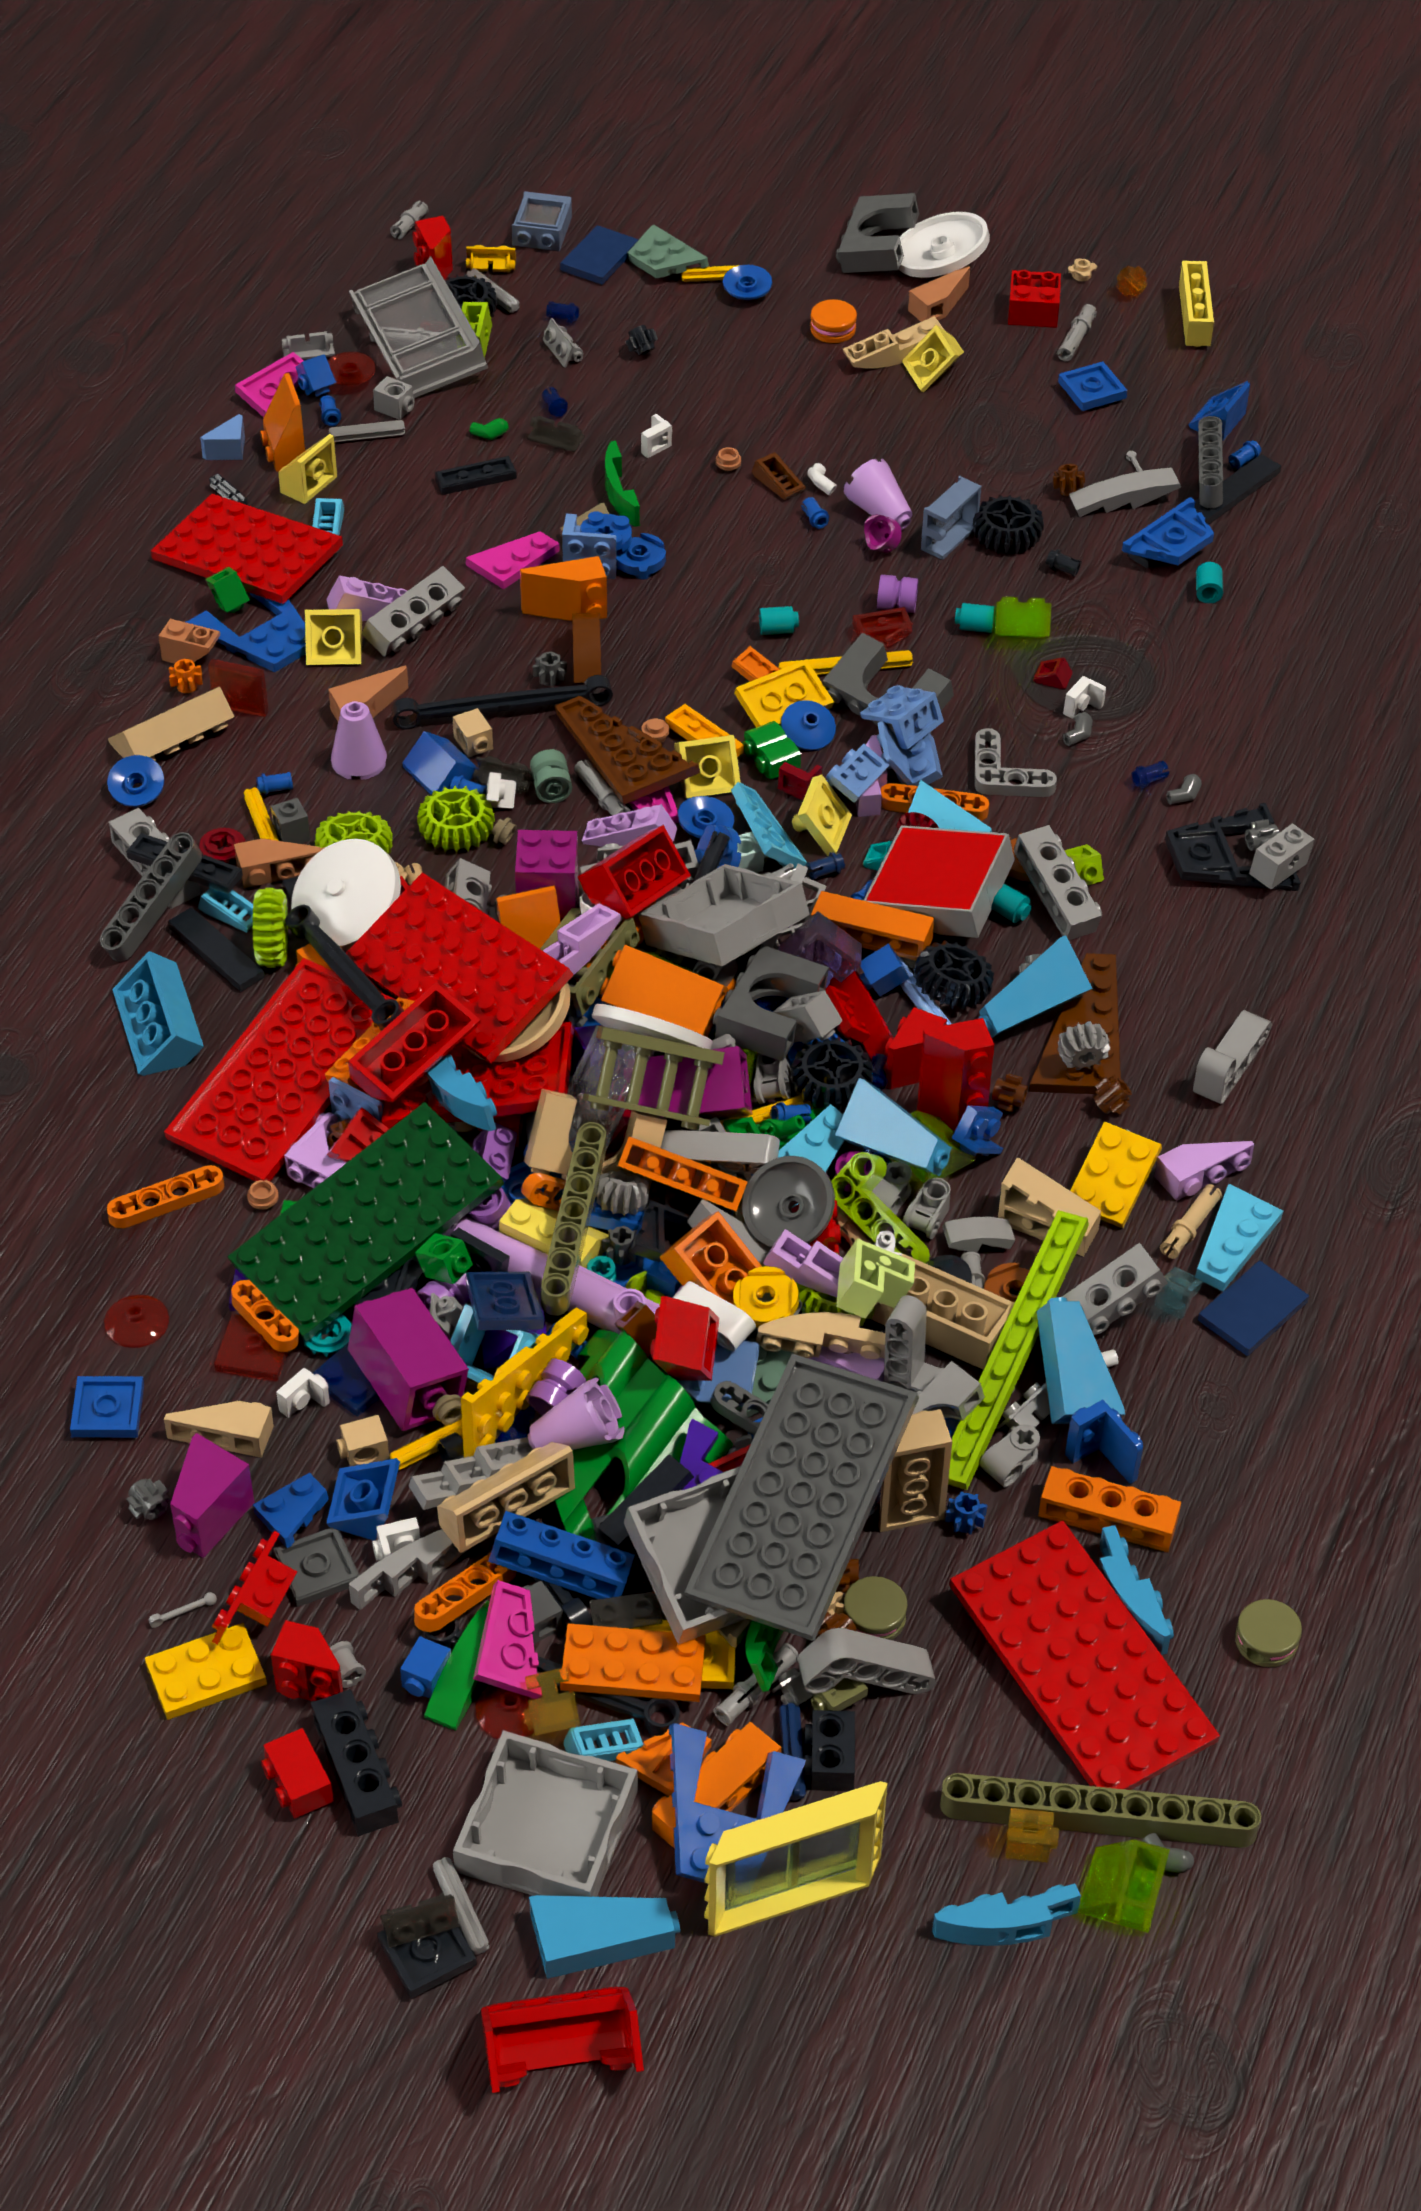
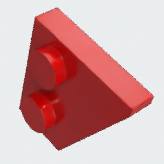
[326,1107,389,1162]

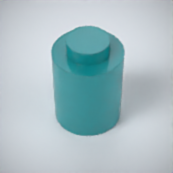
[1196,562,1223,603]
[955,603,995,633]
[759,606,799,635]
[991,884,1031,923]

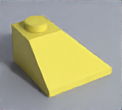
[902,325,964,393]
[278,434,337,504]
[305,609,362,665]
[674,735,741,798]

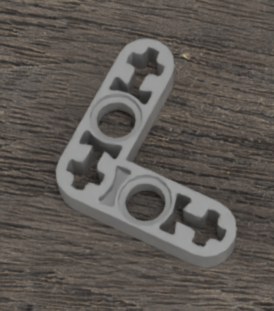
[974,728,1057,797]

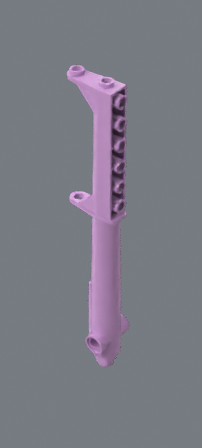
[284,1112,660,1334]

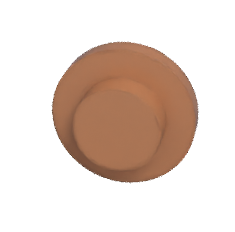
[716,447,741,471]
[642,718,669,743]
[247,1180,279,1209]

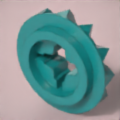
[301,1314,352,1357]

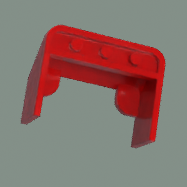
[481,1987,644,2093]

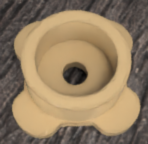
[1068,258,1097,281]

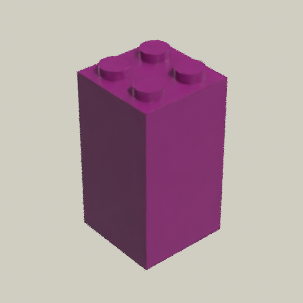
[515,830,579,922]
[624,1046,753,1125]
[348,1288,469,1431]

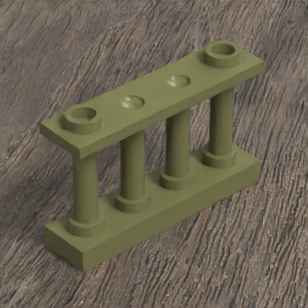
[540,907,639,1016]
[583,1026,725,1130]

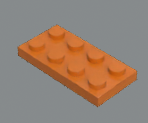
[560,1623,706,1702]

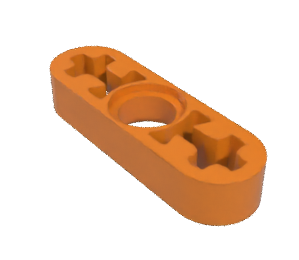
[521,1173,566,1211]
[231,1280,299,1352]

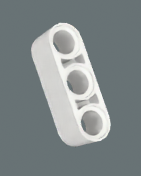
[673,1281,756,1351]

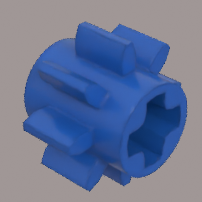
[945,1491,987,1535]

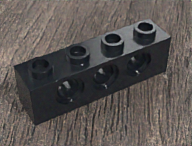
[311,1689,402,1837]

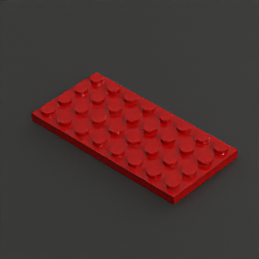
[346,872,574,1064]
[164,958,396,1182]
[949,1520,1220,1790]

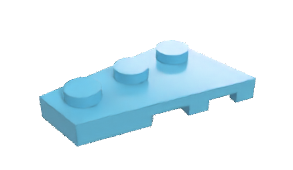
[908,780,992,832]

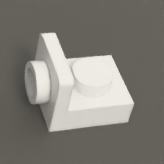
[641,414,672,458]
[1063,676,1106,719]
[486,772,516,809]
[276,1368,330,1418]
[372,1517,420,1561]

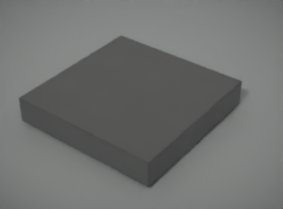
[273,1528,359,1607]

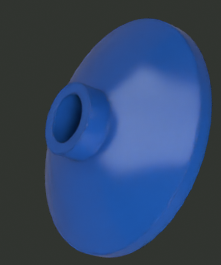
[723,265,772,300]
[781,700,836,751]
[107,755,164,807]
[677,796,734,838]

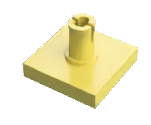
[792,775,852,856]

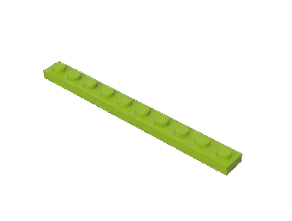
[948,1210,1089,1490]

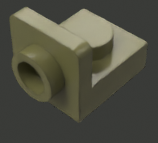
[811,1678,868,1711]

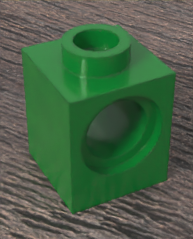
[205,567,250,613]
[415,1233,473,1284]

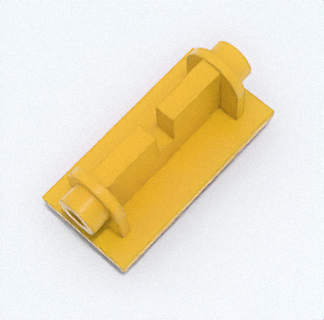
[466,245,516,272]

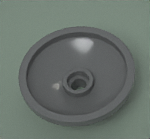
[742,1156,835,1247]

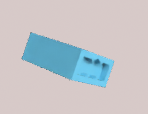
[450,1304,540,1383]

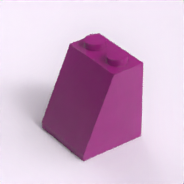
[170,1433,255,1558]

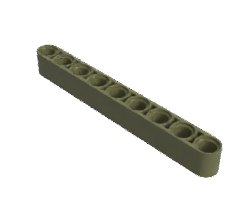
[940,1773,1261,1848]

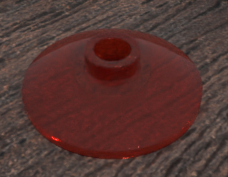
[328,352,375,386]
[104,1295,169,1348]
[476,1685,546,1740]

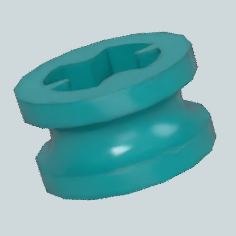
[587,1256,617,1282]

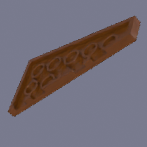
[555,696,700,805]
[1029,953,1121,1094]

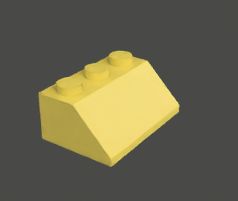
[499,1198,609,1269]

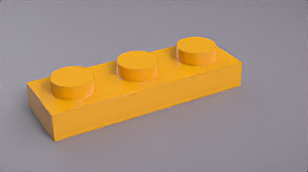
[665,704,744,757]

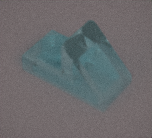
[1154,1267,1203,1319]

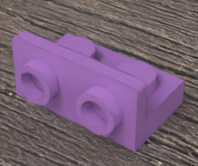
[472,1122,517,1182]

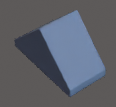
[200,414,245,460]

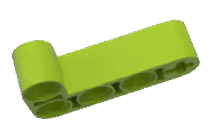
[831,1152,930,1264]

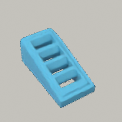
[312,498,344,535]
[198,888,253,933]
[563,1719,643,1762]

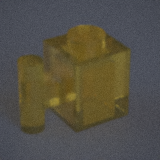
[525,1667,581,1736]
[1005,1808,1059,1862]

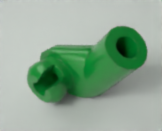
[470,418,509,440]
[758,1115,805,1140]

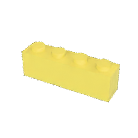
[1179,261,1214,347]

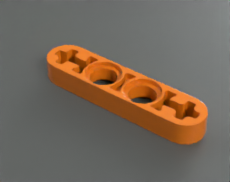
[880,783,989,821]
[107,1165,224,1229]
[414,1553,517,1632]

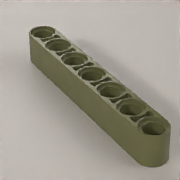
[541,1122,606,1315]

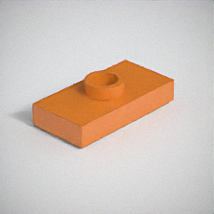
[731,646,780,682]

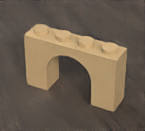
[524,1089,667,1192]

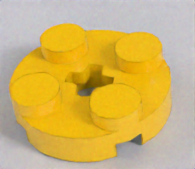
[733,1266,799,1328]

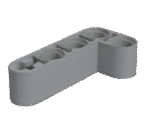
[1193,1010,1272,1104]
[661,1130,780,1174]
[884,1295,940,1392]
[798,1628,936,1694]

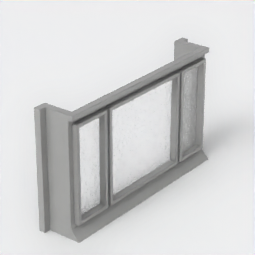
[349,256,488,398]

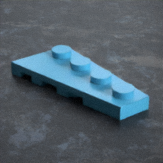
[731,782,807,868]
[778,1104,845,1208]
[1195,1184,1283,1292]

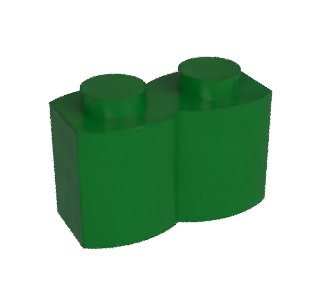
[742,721,801,779]

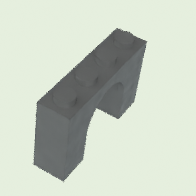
[836,193,919,273]
[823,633,954,734]
[713,945,829,1061]

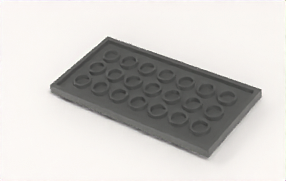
[684,1353,919,1641]

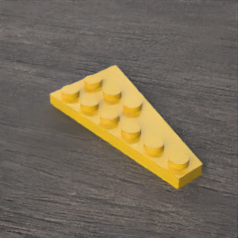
[461,1307,589,1458]

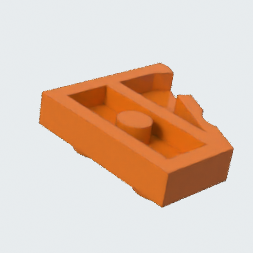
[616,1722,712,1796]

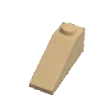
[164,1401,274,1458]

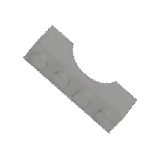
[912,1361,985,1421]

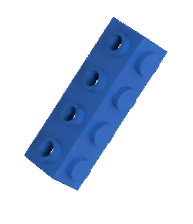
[488,1511,635,1606]

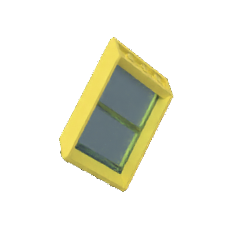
[704,1781,888,1937]

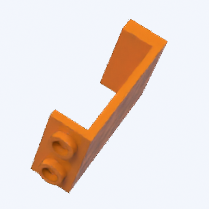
[600,945,728,1037]

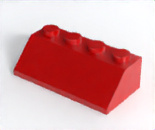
[577,825,691,919]
[348,983,481,1102]
[917,1018,995,1131]

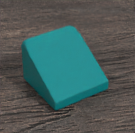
[863,841,893,871]

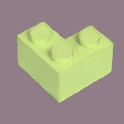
[836,1238,915,1319]

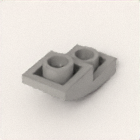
[942,1217,1015,1252]

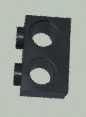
[804,1710,855,1791]

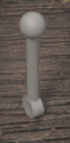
[1126,451,1143,472]
[148,1592,217,1628]

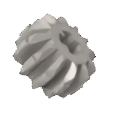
[1057,1021,1110,1070]
[596,1169,650,1215]

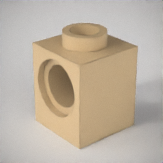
[452,708,493,758]
[336,1415,389,1466]

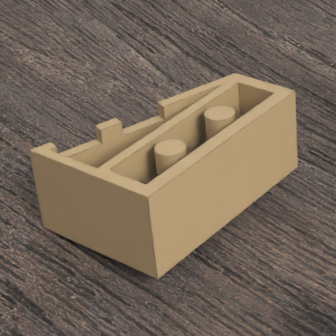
[998,1157,1101,1257]

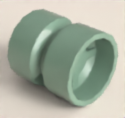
[530,749,572,803]

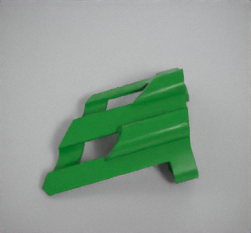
[555,1330,733,1549]

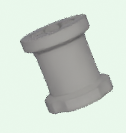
[330,1641,366,1688]

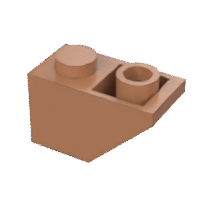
[159,619,221,664]

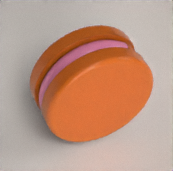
[810,299,857,343]

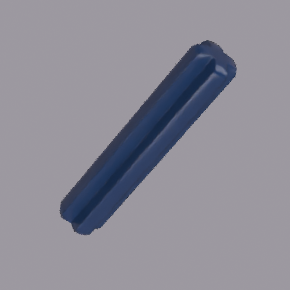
[779,1703,806,1801]

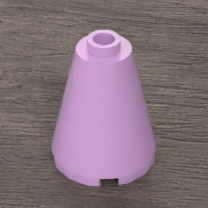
[844,459,912,530]
[331,701,387,780]
[528,1378,624,1450]

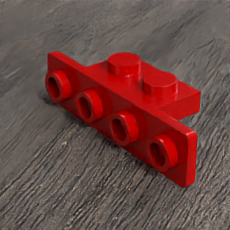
[825,963,893,1065]
[212,1530,298,1645]

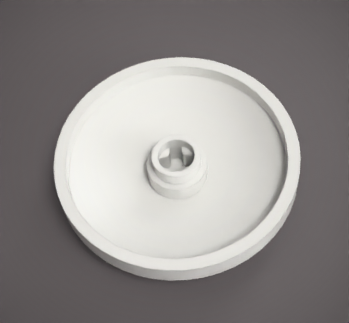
[899,212,990,278]
[291,839,401,951]
[592,1004,713,1055]

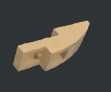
[843,316,944,368]
[756,1312,885,1359]

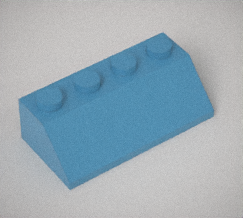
[112,951,204,1076]

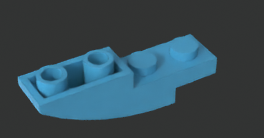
[426,1054,497,1131]
[1098,1525,1174,1655]
[932,1883,1081,1946]

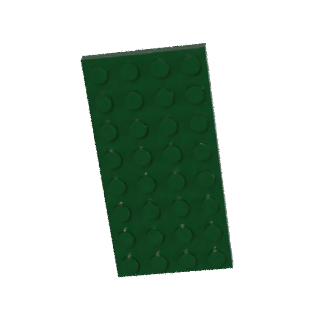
[227,1102,504,1342]

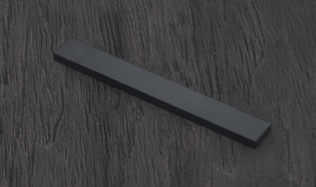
[1127,454,1281,569]

